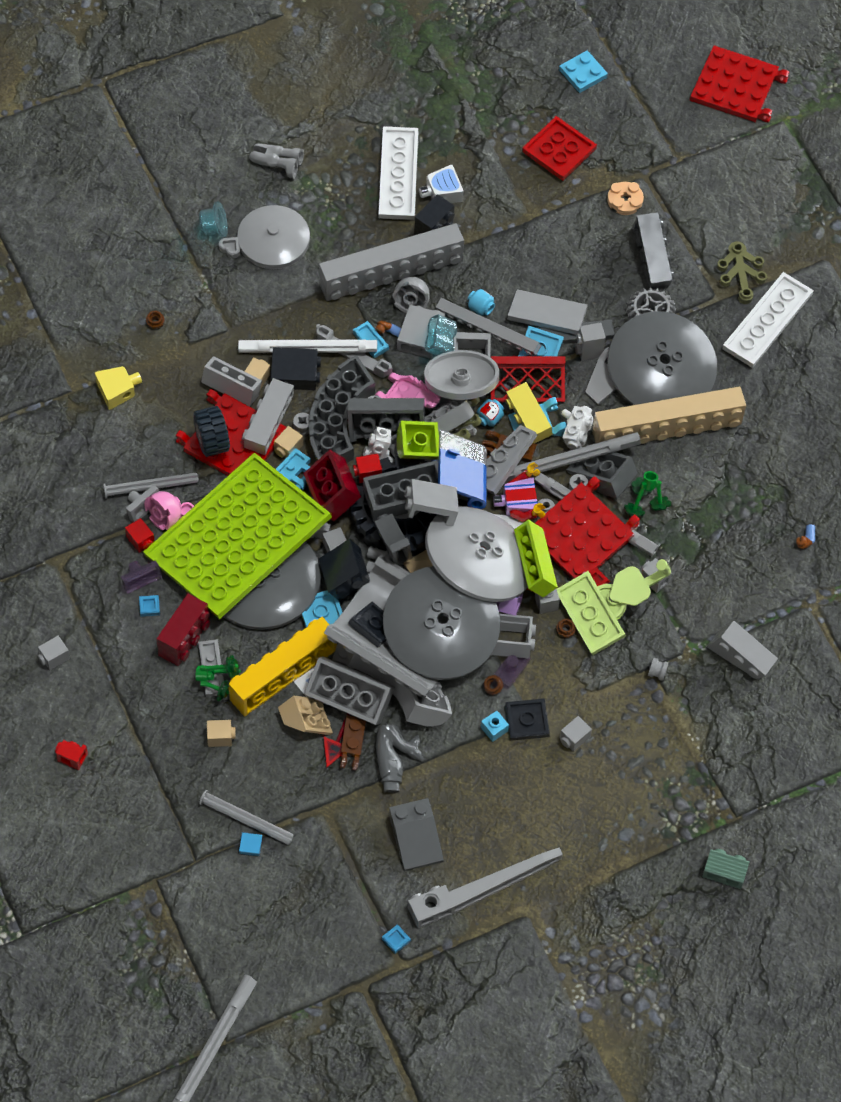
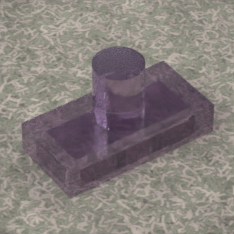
[121,560,162,594]
[494,655,531,690]

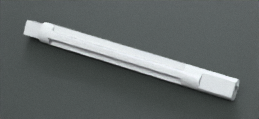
[238,340,377,353]

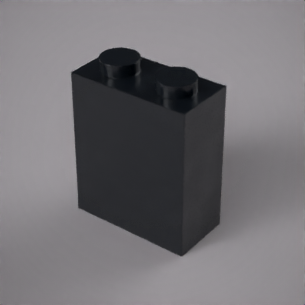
[271,347,321,390]
[319,539,370,601]

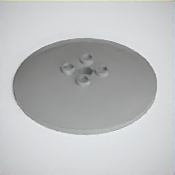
[425,507,528,602]

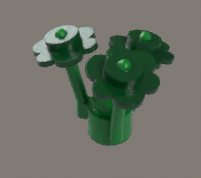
[624,471,671,517]
[196,655,241,702]

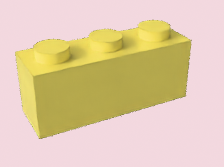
[505,382,553,444]

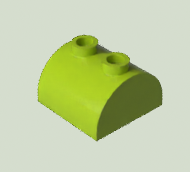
[396,421,440,460]

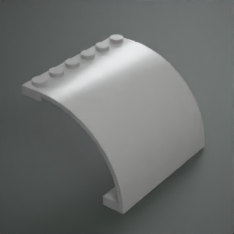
[324,555,448,696]

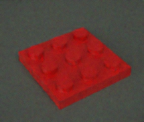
[522,116,597,181]

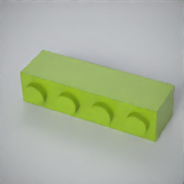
[514,519,558,597]

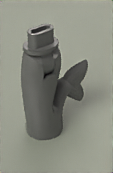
[376,725,423,793]

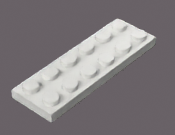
[379,127,418,220]
[722,272,814,368]

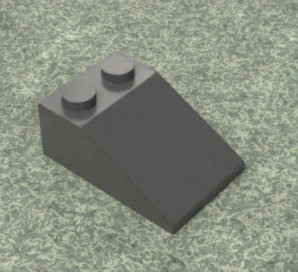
[566,445,638,498]
[389,798,444,871]

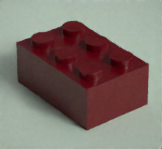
[303,450,361,521]
[156,593,210,667]

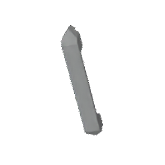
[316,324,392,378]

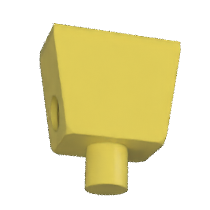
[95,366,142,410]

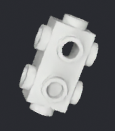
[561,406,593,450]
[363,427,395,462]

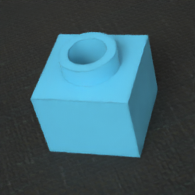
[481,711,509,742]

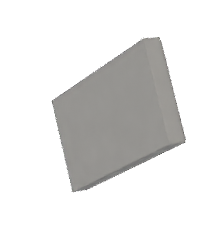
[507,289,588,335]

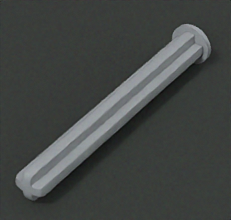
[103,472,199,499]
[199,790,293,845]

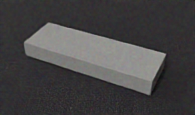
[198,639,224,697]

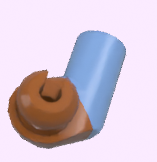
[375,321,401,337]
[796,525,815,549]

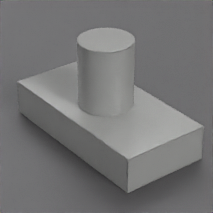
[126,485,159,522]

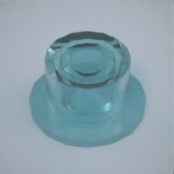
[199,201,228,237]

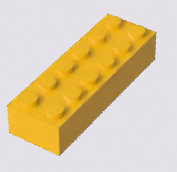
[229,617,337,717]

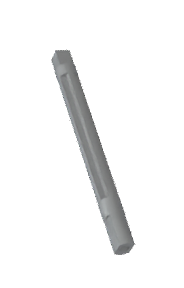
[505,432,641,482]
[534,473,659,557]
[172,975,257,1102]

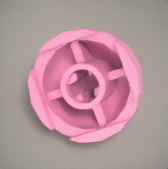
[144,491,181,530]

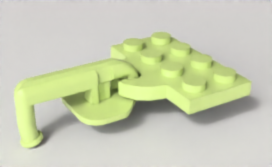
[557,559,671,655]

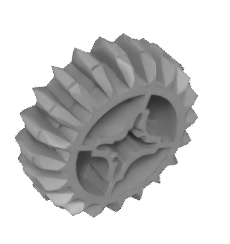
[626,287,676,320]

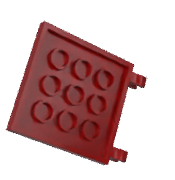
[690,45,789,123]
[175,389,287,476]
[535,476,640,579]

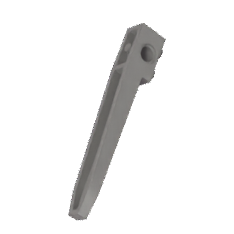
[408,848,563,928]

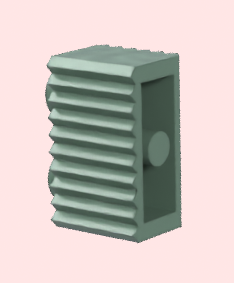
[702,849,750,889]

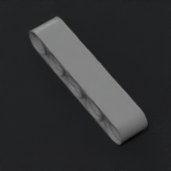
[388,400,474,459]

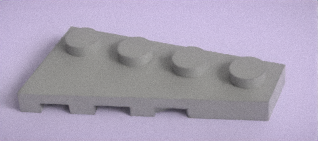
[481,425,538,495]

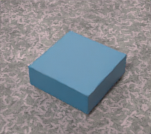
[139,595,160,617]
[239,832,262,856]
[382,924,411,954]

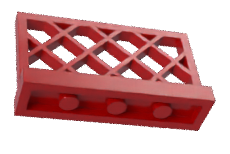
[491,356,565,402]

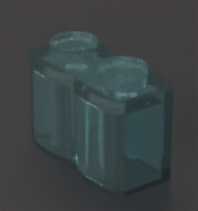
[425,314,457,356]

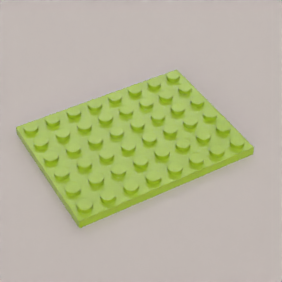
[143,453,332,619]

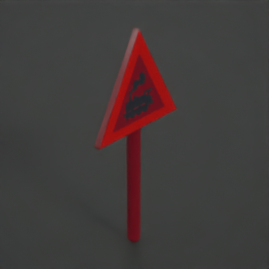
[323,713,351,768]

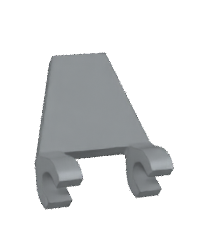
[585,347,616,405]

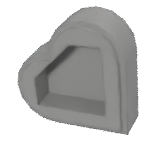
[219,237,240,258]

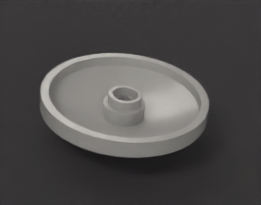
[237,205,310,269]
[424,350,499,400]

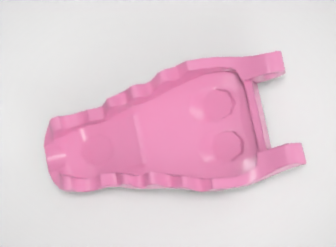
[375,372,441,409]

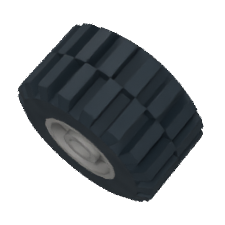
[193,406,230,457]

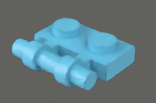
[276,448,310,491]

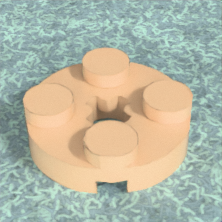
[607,182,644,215]

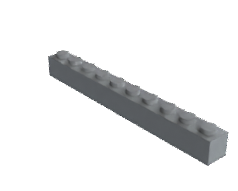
[436,298,541,356]

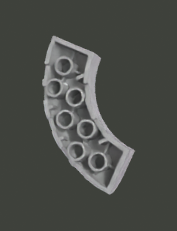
[346,651,452,726]

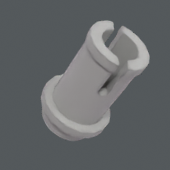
[367,546,391,560]

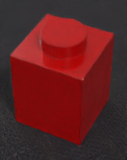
[353,453,382,483]
[125,518,155,553]

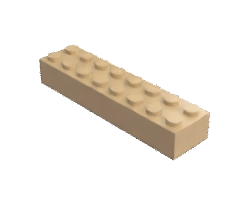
[592,387,746,444]

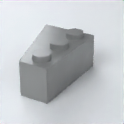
[707,621,778,680]

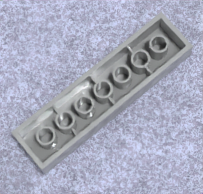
[319,223,464,301]

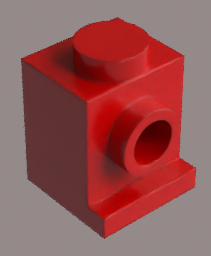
[55,740,88,770]

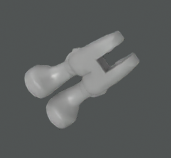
[249,144,304,179]

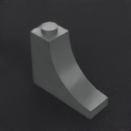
[375,514,412,565]

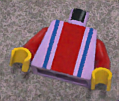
[493,462,546,522]

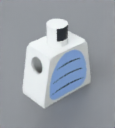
[419,165,464,203]

